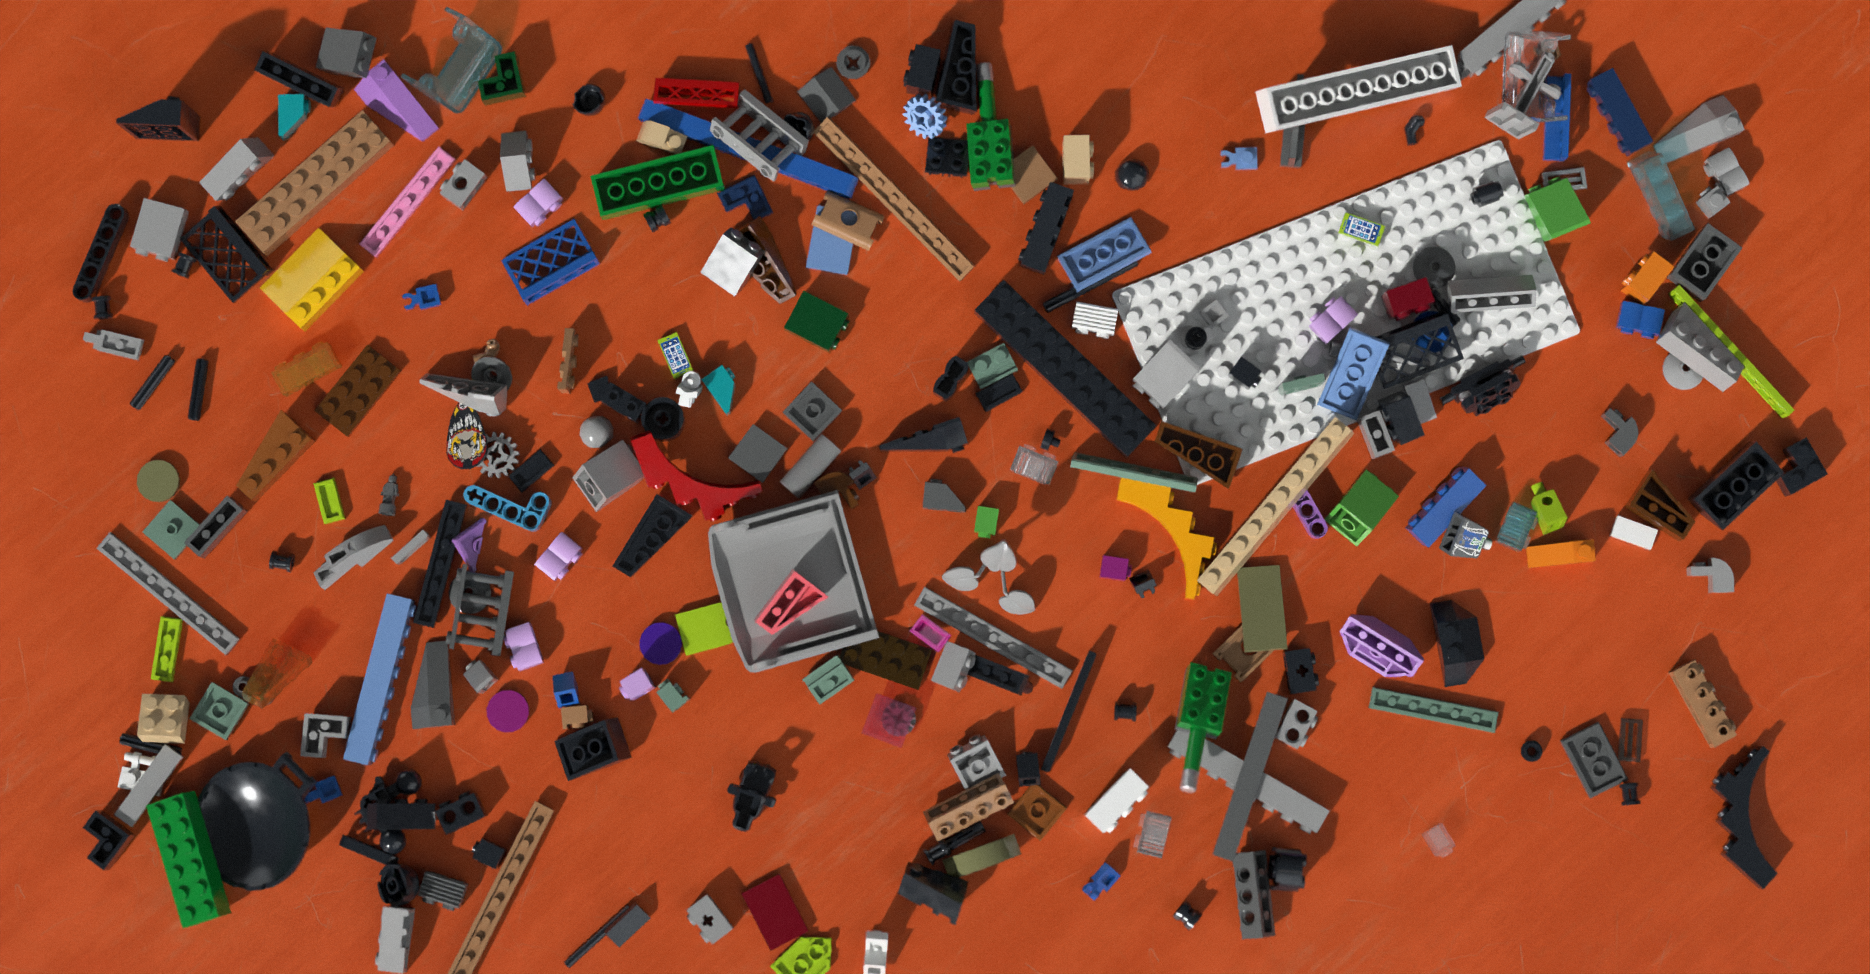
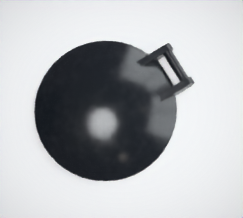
[198,752,317,891]

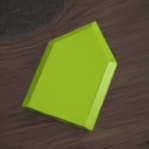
[770,937,832,974]

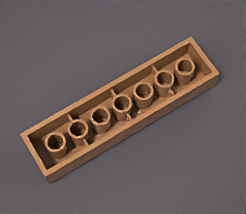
[235,110,394,256]

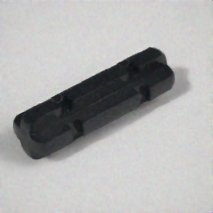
[1432,289,1461,327]

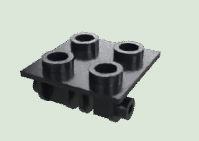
[925,137,969,178]

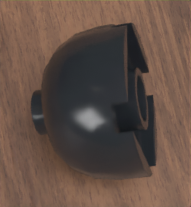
[377,863,419,907]

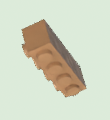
[1669,660,1737,748]
[923,773,1014,841]

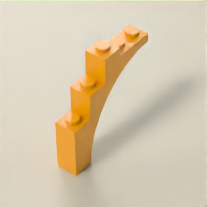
[1116,478,1217,600]

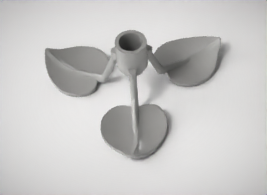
[942,540,1036,615]

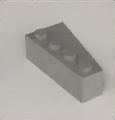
[1656,302,1744,392]

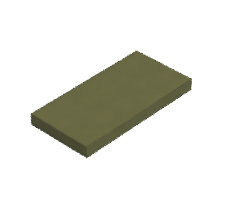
[1237,565,1288,652]

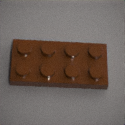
[314,345,401,437]

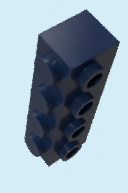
[1587,68,1653,157]

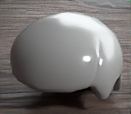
[579,416,614,448]

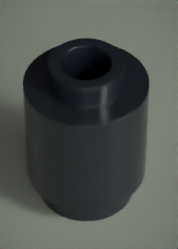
[1470,181,1504,207]

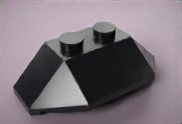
[1430,600,1484,687]

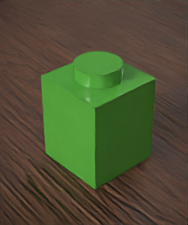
[974,506,999,539]

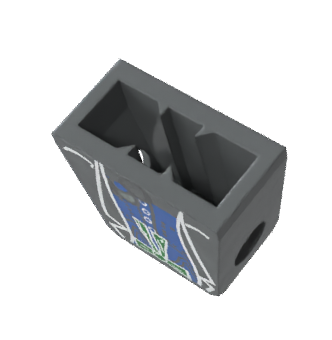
[1439,511,1492,558]

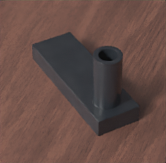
[967,655,1033,696]

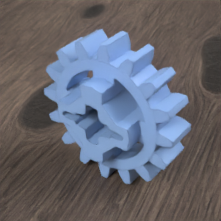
[903,94,948,139]

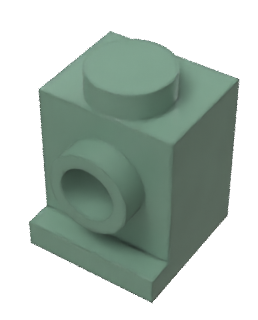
[656,679,690,713]

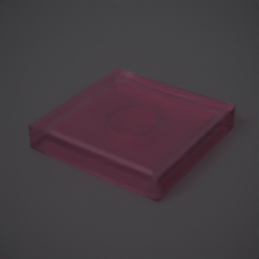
[862,693,916,748]

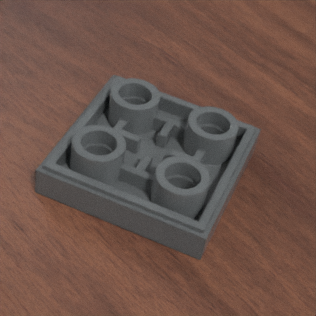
[728,424,787,483]

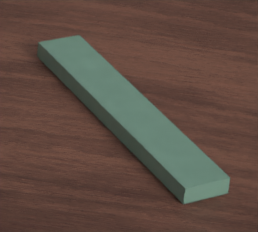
[1070,452,1198,492]
[1368,687,1499,733]

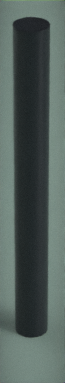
[564,904,630,968]

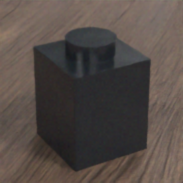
[1227,356,1262,390]
[1016,752,1040,787]
[472,838,507,869]

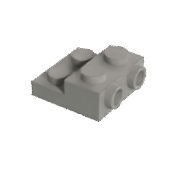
[947,735,1006,790]

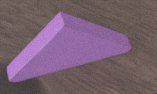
[452,518,486,572]

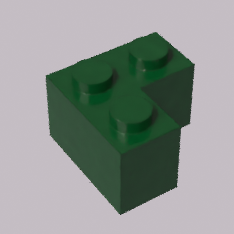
[478,51,526,106]

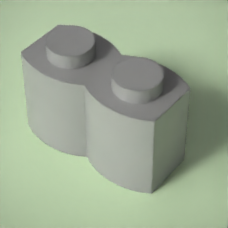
[1704,147,1750,197]

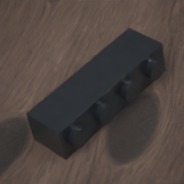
[254,51,344,107]

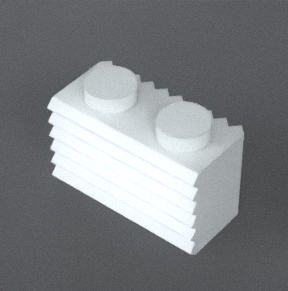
[1072,302,1118,339]

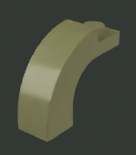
[942,834,1021,877]

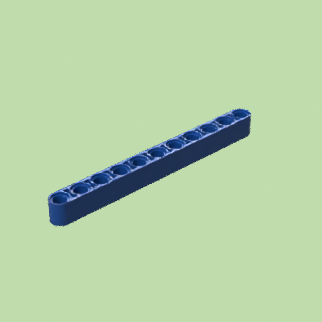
[638,99,859,199]

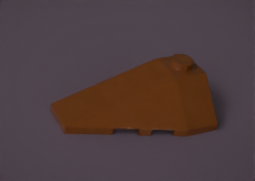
[737,216,797,304]

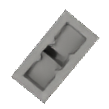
[1275,699,1318,749]

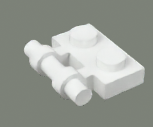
[118,752,163,796]

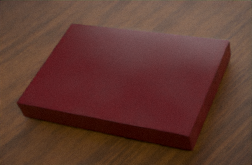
[741,874,809,951]

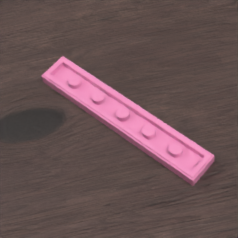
[360,147,456,258]

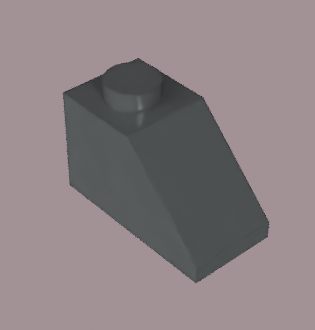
[923,479,965,513]

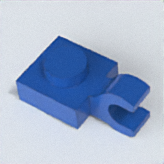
[304,775,343,803]
[1082,862,1121,900]

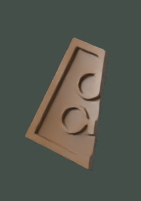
[557,328,579,394]

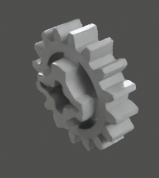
[476,432,520,478]

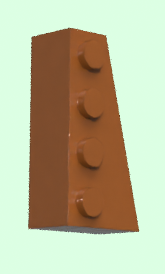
[236,410,316,502]

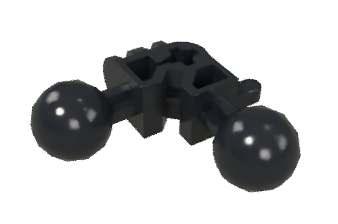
[355,768,422,854]

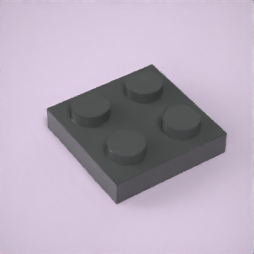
[783,382,842,442]

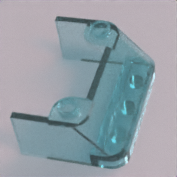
[401,7,502,113]

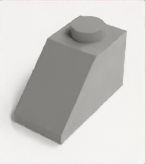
[463,660,499,694]

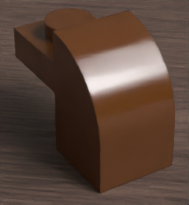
[814,472,860,510]

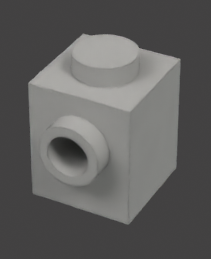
[1696,186,1731,219]

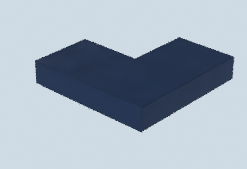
[717,175,773,219]

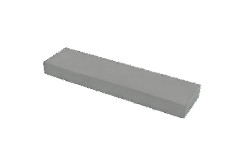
[114,745,183,827]

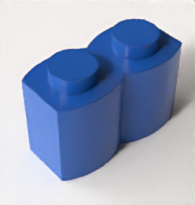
[1616,301,1665,339]

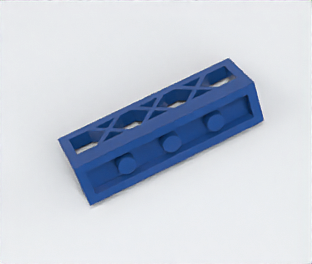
[1543,73,1571,161]

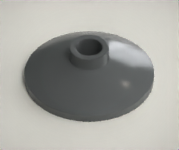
[1413,247,1455,289]
[471,356,512,390]
[449,572,491,614]

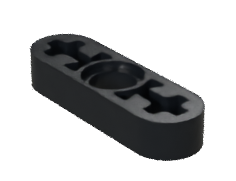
[339,834,400,865]

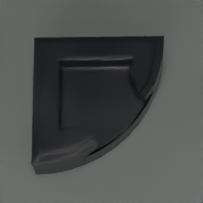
[587,376,609,403]

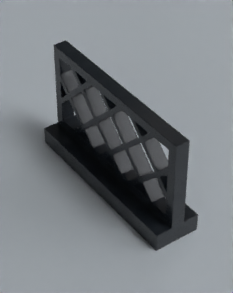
[180,206,274,303]
[1375,310,1464,389]

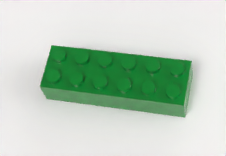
[590,145,725,220]
[146,791,231,928]

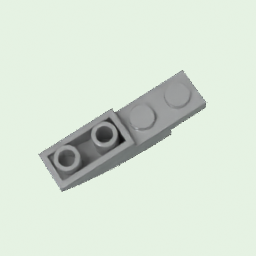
[313,525,394,590]

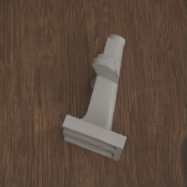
[1484,51,1561,140]

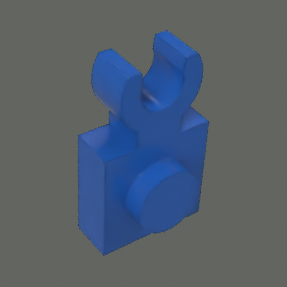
[402,284,442,310]

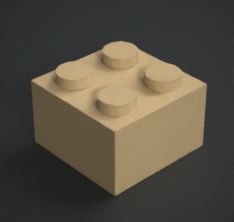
[1063,135,1094,184]
[137,694,190,744]

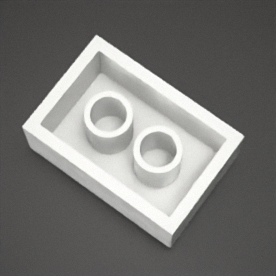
[1084,769,1149,833]

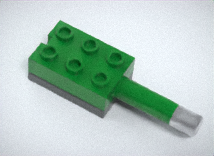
[966,62,1016,191]
[1175,662,1232,793]

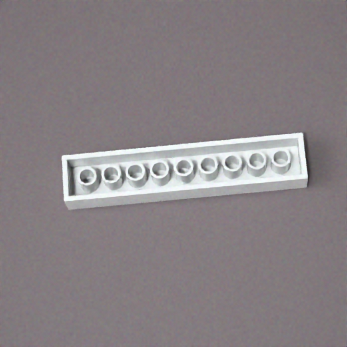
[1256,45,1462,133]

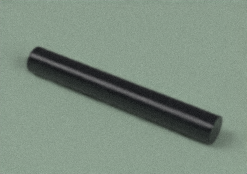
[745,43,774,105]

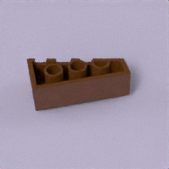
[1154,421,1243,489]

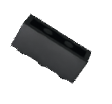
[367,799,435,830]

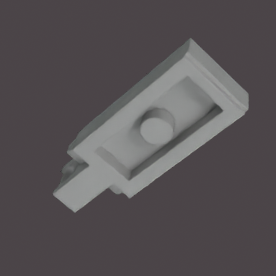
[83,330,144,361]

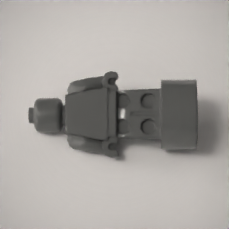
[378,474,400,516]

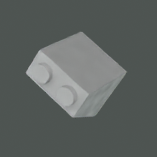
[1132,340,1201,409]
[572,440,644,512]

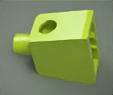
[1531,482,1567,535]

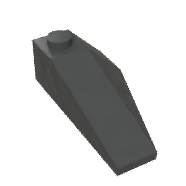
[411,641,455,729]

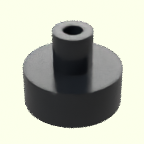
[1040,428,1061,451]

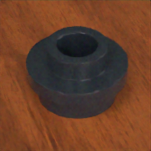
[1521,740,1542,762]

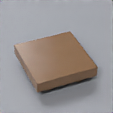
[1011,146,1058,205]

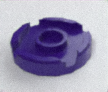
[639,622,682,665]

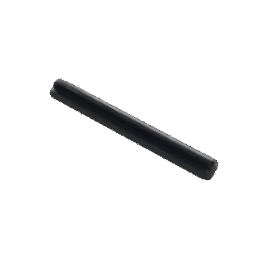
[1043,261,1138,313]

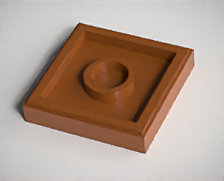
[1008,785,1067,841]

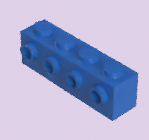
[1405,466,1487,548]

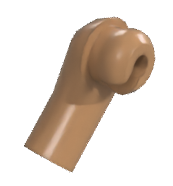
[473,339,500,363]

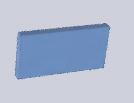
[1057,217,1151,292]
[1317,327,1390,421]

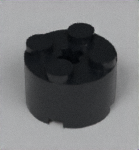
[641,397,685,442]
[1268,847,1307,892]

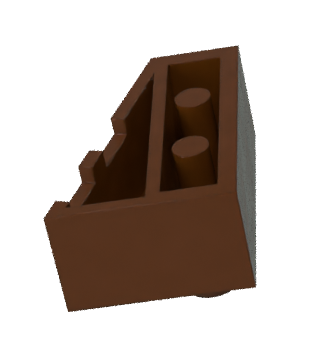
[1625,469,1695,541]

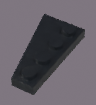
[613,494,693,577]

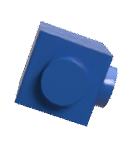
[552,671,579,708]

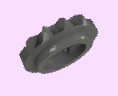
[837,46,870,79]

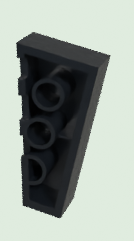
[934,20,977,115]
[1018,182,1074,275]

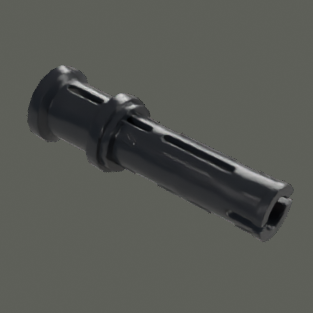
[923,820,986,866]

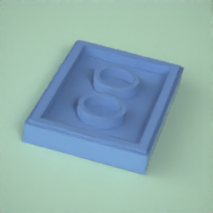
[806,205,857,275]

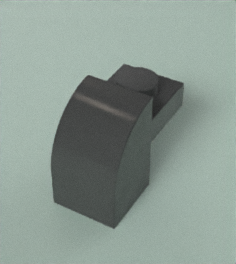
[1601,408,1638,457]

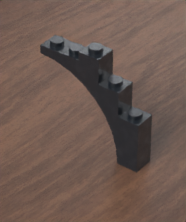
[1710,746,1778,889]

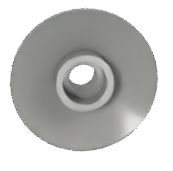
[1663,353,1703,390]

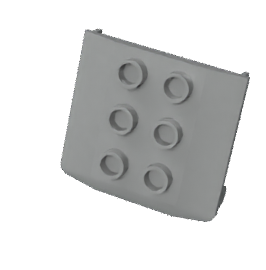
[708,490,879,673]

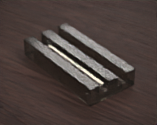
[1618,718,1643,762]

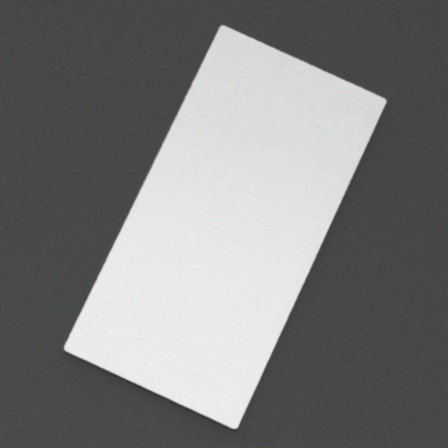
[1112,140,1580,485]

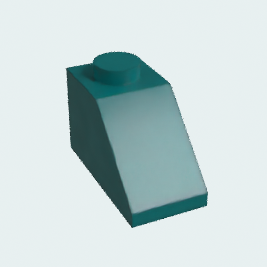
[278,94,311,140]
[701,365,736,416]

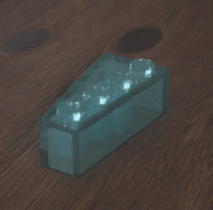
[1627,151,1695,241]

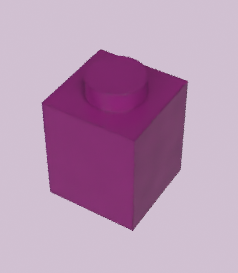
[1099,555,1132,581]

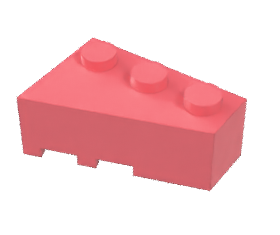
[754,569,828,635]

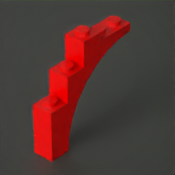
[630,430,762,521]

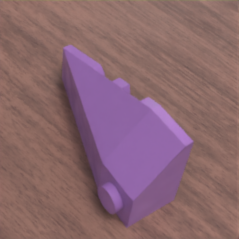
[354,59,439,142]

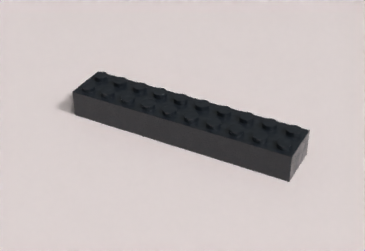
[974,280,1157,459]

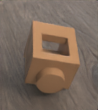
[561,705,594,729]

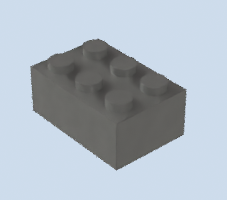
[1666,223,1742,302]

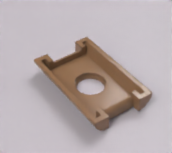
[812,190,885,251]
[1213,626,1274,682]

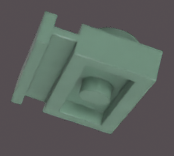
[967,343,1018,390]
[802,654,855,704]

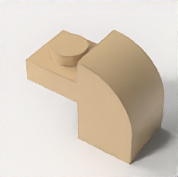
[636,121,687,155]

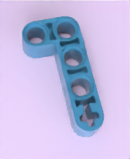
[463,485,552,532]

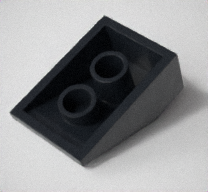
[554,717,632,781]

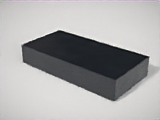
[976,373,1023,412]
[508,449,555,493]
[604,902,651,947]

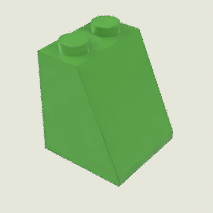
[1524,176,1591,242]
[1324,470,1399,546]

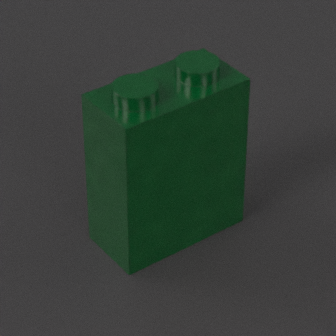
[784,290,851,353]

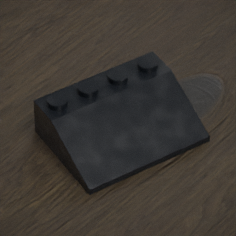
[116,96,200,141]

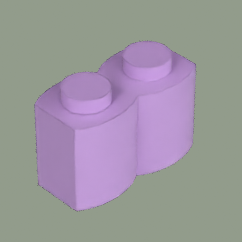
[514,178,563,227]
[1308,296,1358,345]
[534,532,583,581]
[503,622,544,671]

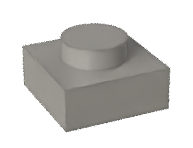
[1199,299,1229,329]

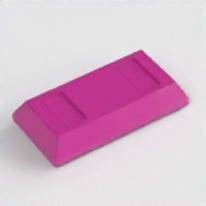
[910,614,951,652]

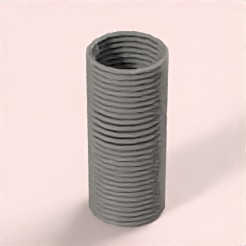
[780,434,841,499]

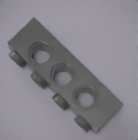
[1233,850,1276,939]

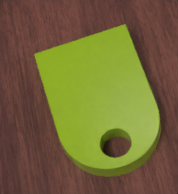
[675,603,733,656]

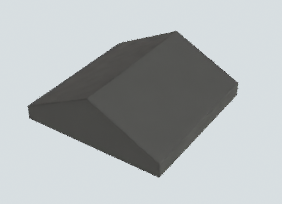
[798,67,856,123]

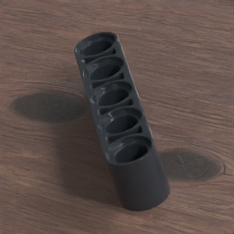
[72,204,129,303]

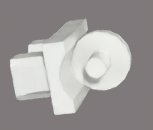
[676,371,703,408]

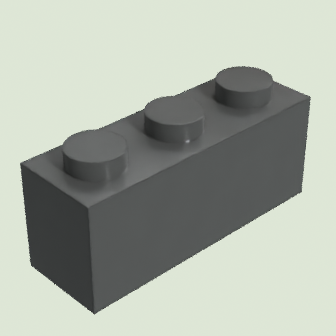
[184,496,248,559]

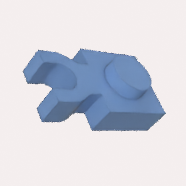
[1220,147,1257,170]

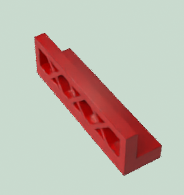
[653,78,740,108]

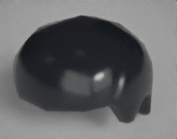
[572,84,605,116]
[783,112,815,141]
[1115,159,1149,191]

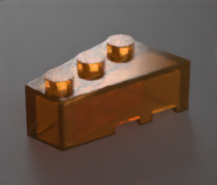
[242,638,312,709]

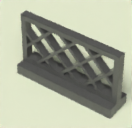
[1280,74,1305,168]

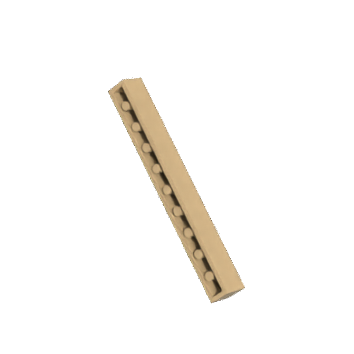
[1197,417,1354,596]

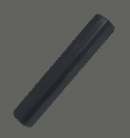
[130,355,175,410]
[188,359,209,421]
[119,733,183,755]

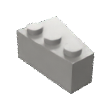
[199,138,275,201]
[375,905,415,974]

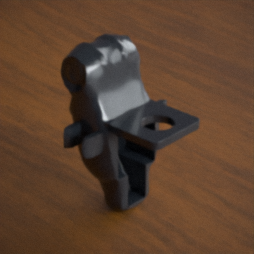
[727,761,777,832]

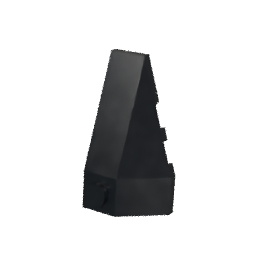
[879,417,968,453]

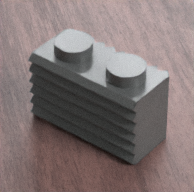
[418,870,469,911]

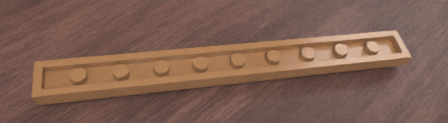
[814,117,975,281]
[448,801,555,974]

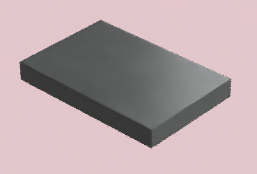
[1560,722,1628,798]

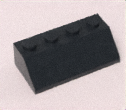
[1688,441,1784,530]

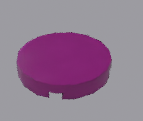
[487,690,529,732]

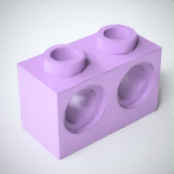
[619,668,656,701]

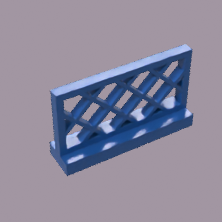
[501,219,600,305]

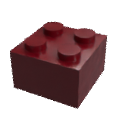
[1381,277,1435,322]

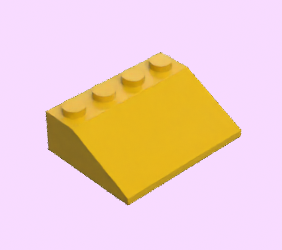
[260,228,364,332]

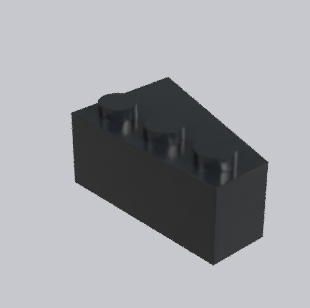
[898,862,969,925]

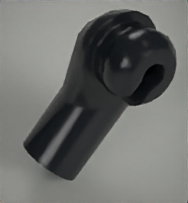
[1404,115,1425,146]

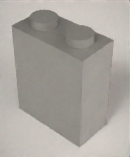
[130,198,189,262]

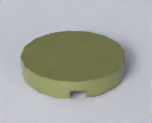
[137,460,180,502]

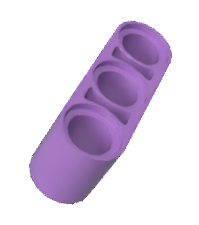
[1293,490,1328,539]

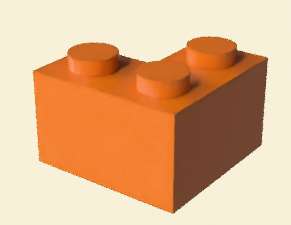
[1621,252,1674,305]

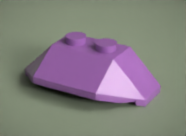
[1340,614,1424,677]

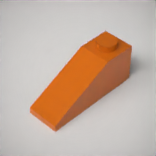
[1526,539,1596,568]

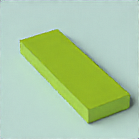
[151,616,183,682]

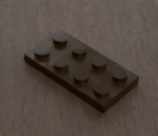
[839,631,932,690]

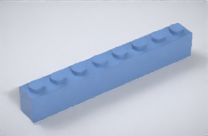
[343,593,416,765]

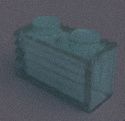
[1495,502,1538,552]

